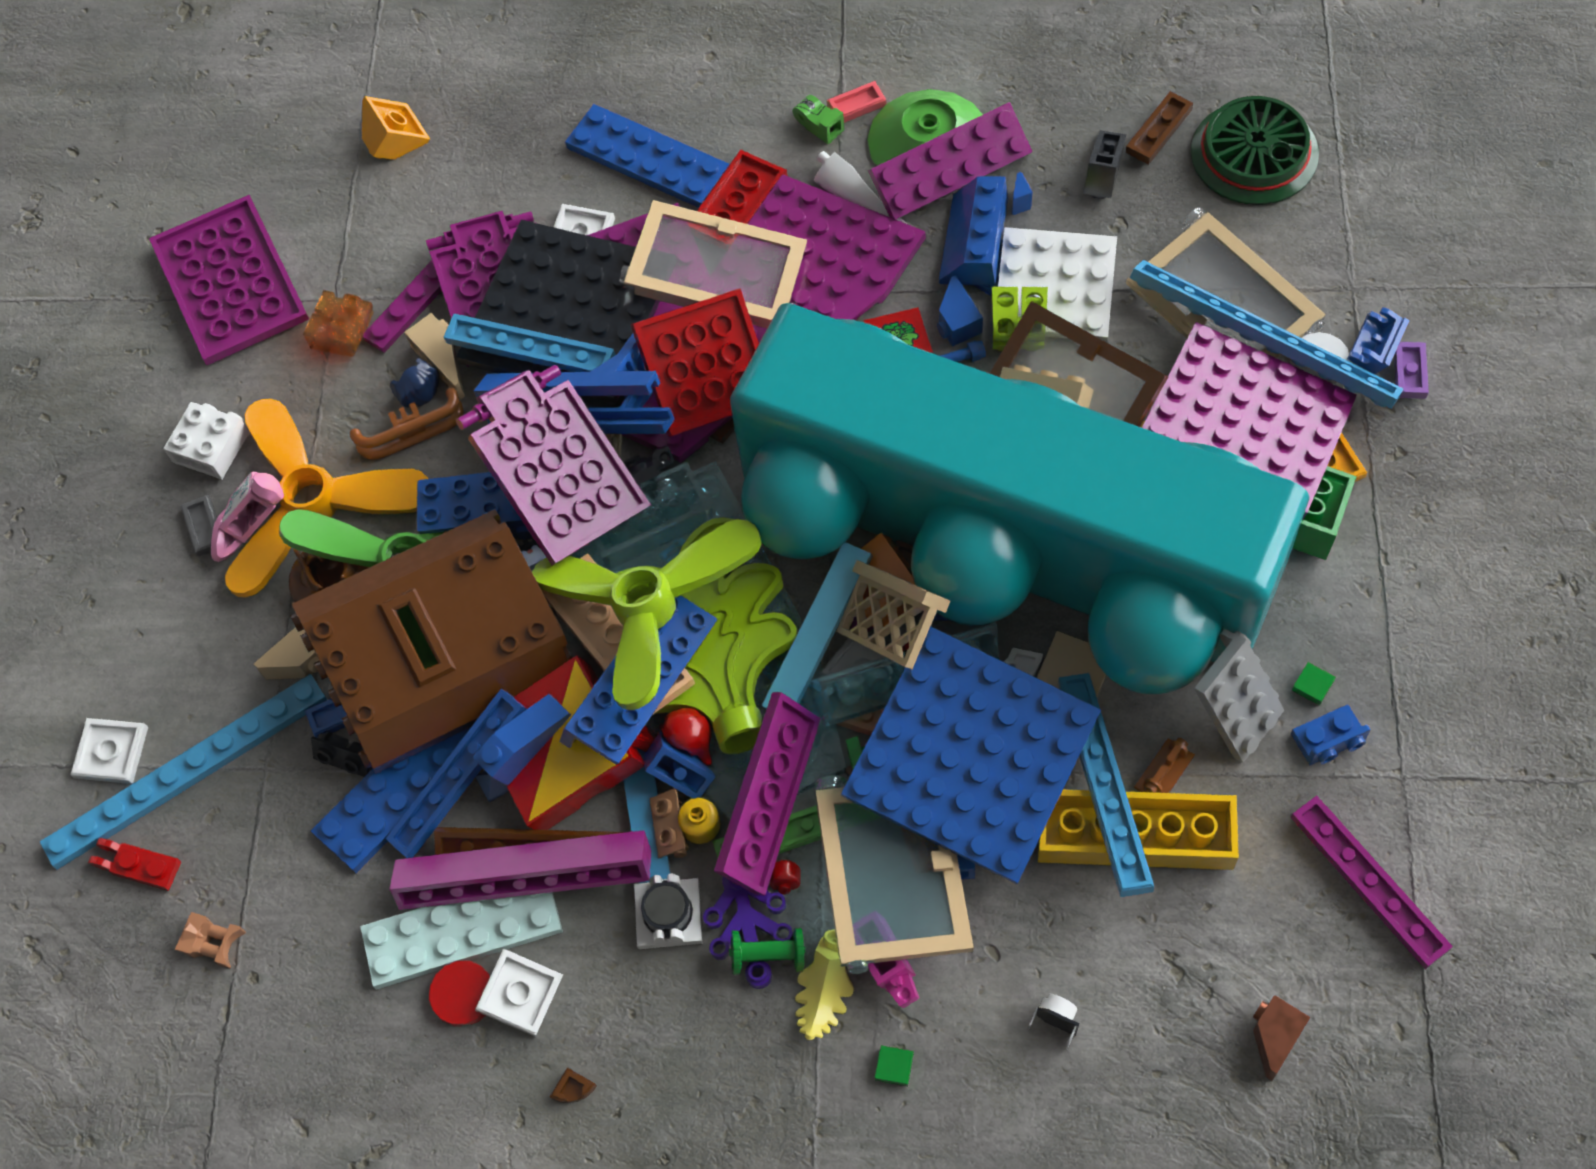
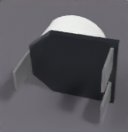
[1028,994,1080,1050]

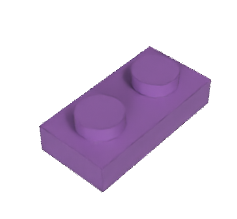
[1394,342,1429,399]

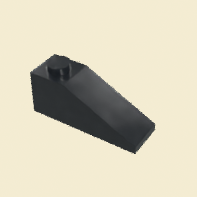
[1084,130,1127,199]

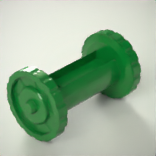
[729,928,805,975]

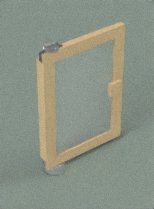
[620,200,807,328]
[1126,207,1325,358]

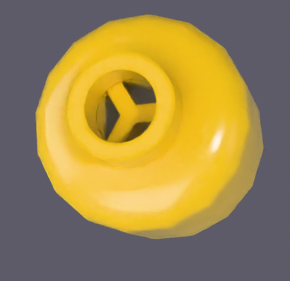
[677,798,721,844]

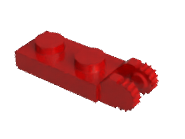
[88,838,181,891]

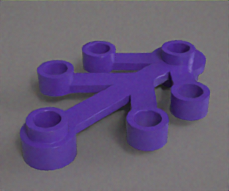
[703,877,793,989]

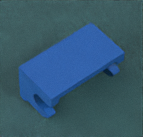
[1347,307,1409,374]

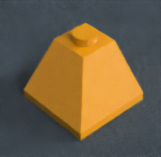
[362,96,430,160]

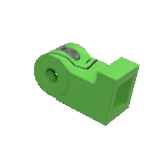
[792,95,845,144]

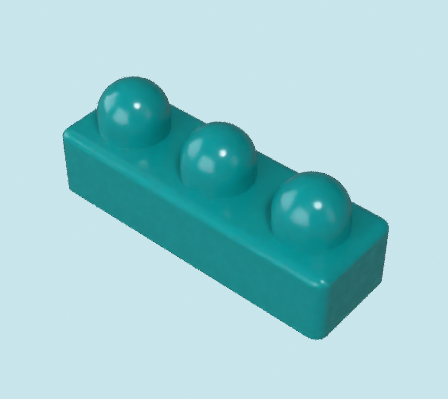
[730,303,1310,695]

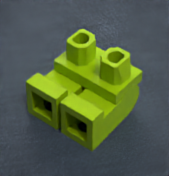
[991,287,1048,351]

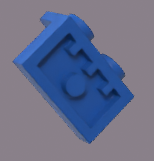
[1291,704,1371,766]

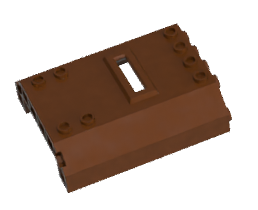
[290,509,573,774]

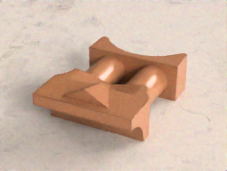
[175,912,246,969]

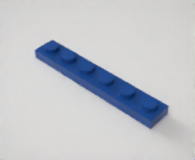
[385,689,527,858]

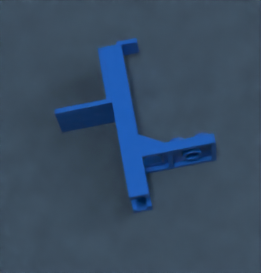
[474,333,675,434]

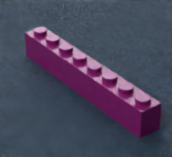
[390,830,652,910]

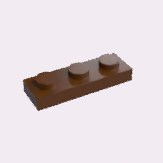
[1125,91,1193,165]

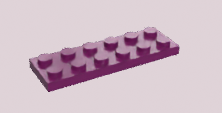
[868,102,1033,220]
[714,692,821,896]

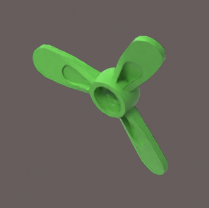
[279,509,447,669]

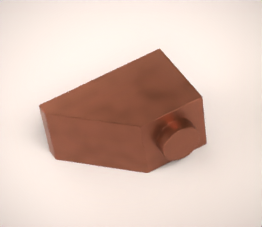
[1253,995,1310,1081]

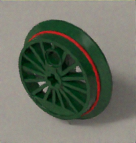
[1191,96,1319,205]

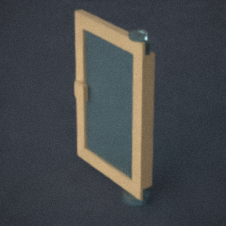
[814,776,974,974]

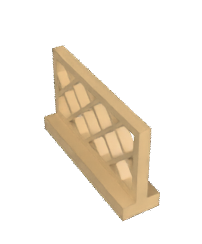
[836,560,950,669]

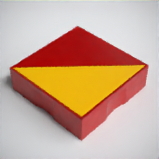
[506,655,644,830]

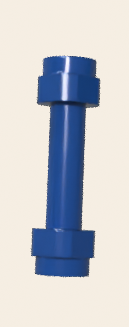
[940,340,986,362]

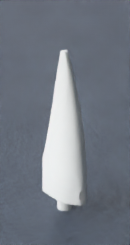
[814,151,907,224]

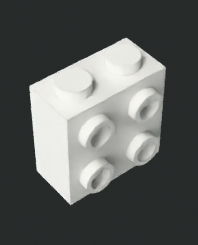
[163,402,249,479]

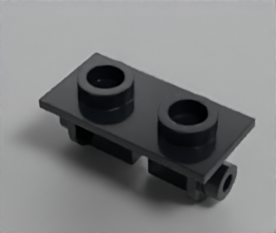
[311,732,369,777]

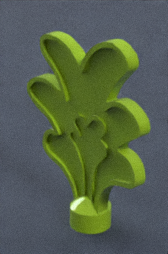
[598,517,798,754]

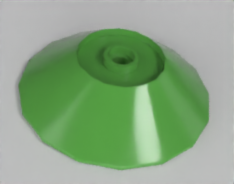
[867,89,983,166]

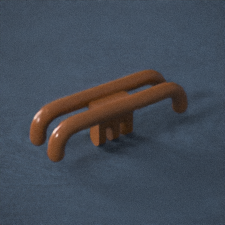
[349,387,464,460]

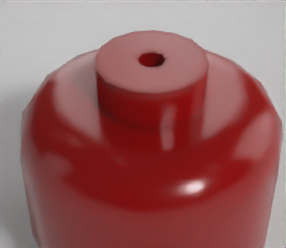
[769,860,801,895]

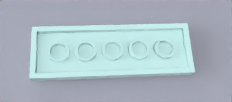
[360,892,563,990]

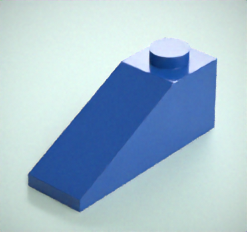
[472,694,571,785]

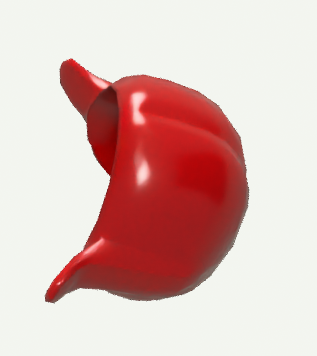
[659,708,712,765]

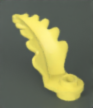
[795,929,854,1040]

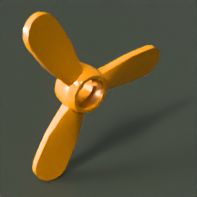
[225,399,428,597]

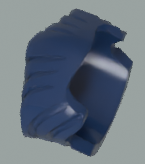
[390,358,440,408]

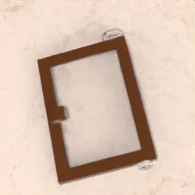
[989,301,1169,427]

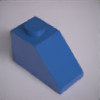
[937,275,983,347]
[643,731,715,799]

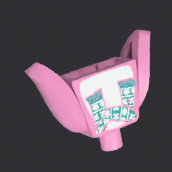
[211,472,284,562]

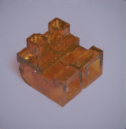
[303,290,374,357]

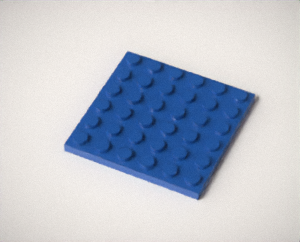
[841,626,1101,884]

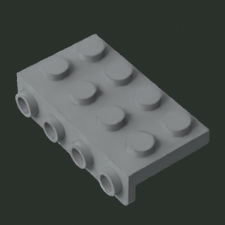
[1194,629,1284,763]

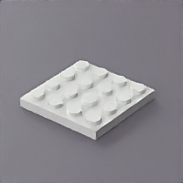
[998,227,1117,342]

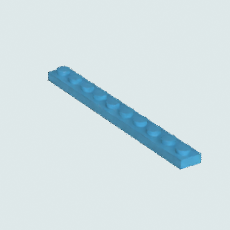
[1130,260,1404,409]
[40,674,327,870]

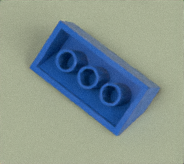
[939,176,1008,285]

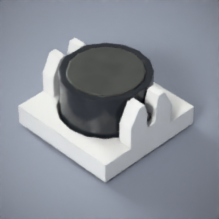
[634,873,703,949]

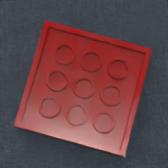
[631,288,759,437]

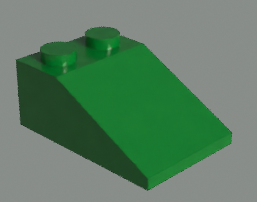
[1293,466,1357,560]

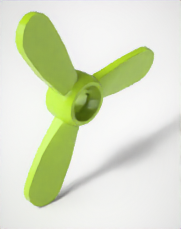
[532,519,761,710]

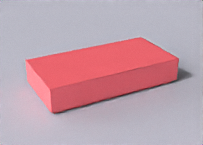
[827,81,886,123]

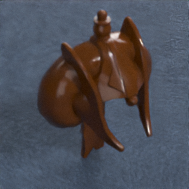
[289,549,370,602]

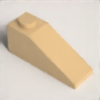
[404,313,465,400]

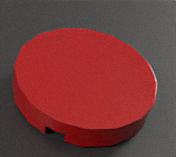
[429,961,490,1027]

